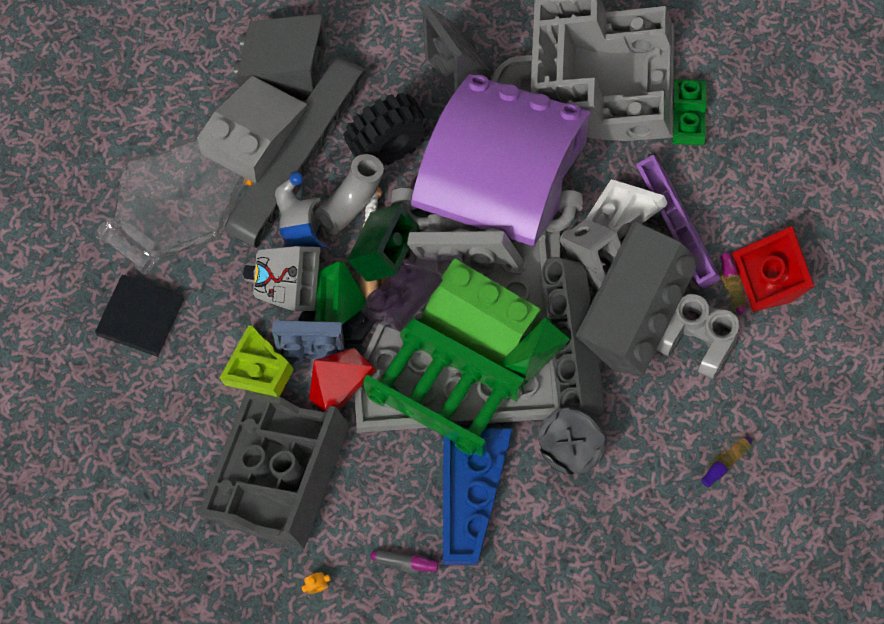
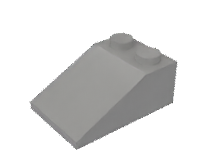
[197,76,308,184]

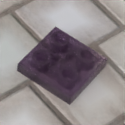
[361,261,443,332]

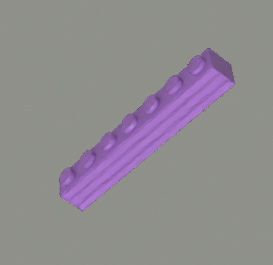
[636,154,722,289]

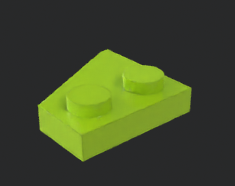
[219,325,294,397]

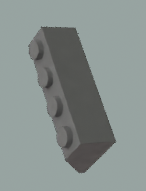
[576,222,699,375]

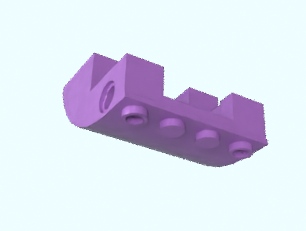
[411,74,591,246]

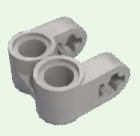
[656,294,739,380]

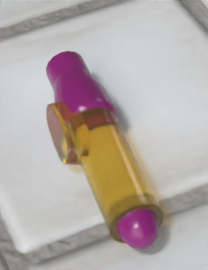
[720,253,747,315]

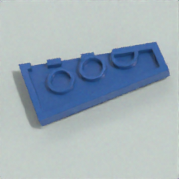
[443,429,512,565]

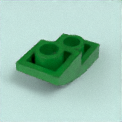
[672,79,706,145]

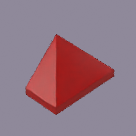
[309,348,376,412]

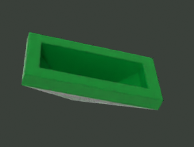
[315,261,368,325]
[498,317,570,386]

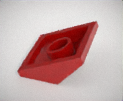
[732,226,815,312]

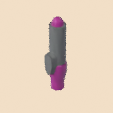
[370,549,439,574]

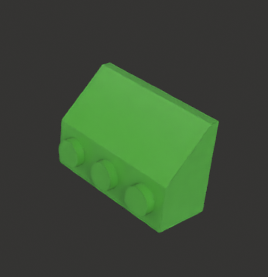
[419,258,541,364]

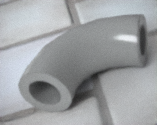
[315,154,384,235]

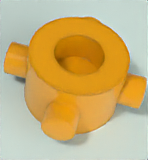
[301,572,331,594]

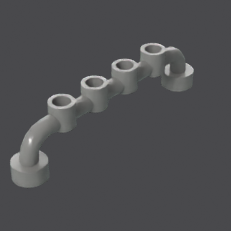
[391,188,583,242]

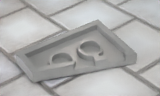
[407,228,524,273]

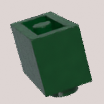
[347,204,419,282]

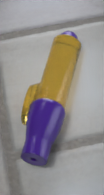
[701,437,752,488]

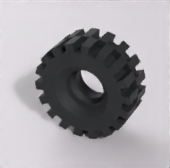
[343,93,431,166]

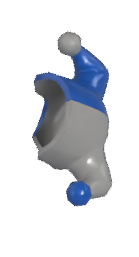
[275,171,327,249]

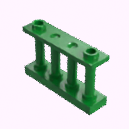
[363,314,524,457]

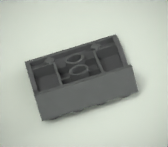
[198,392,350,549]

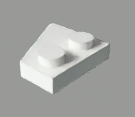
[585,179,667,239]

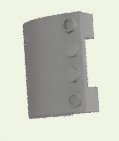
[531,0,675,141]

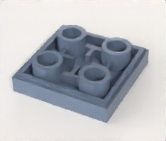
[272,321,345,363]

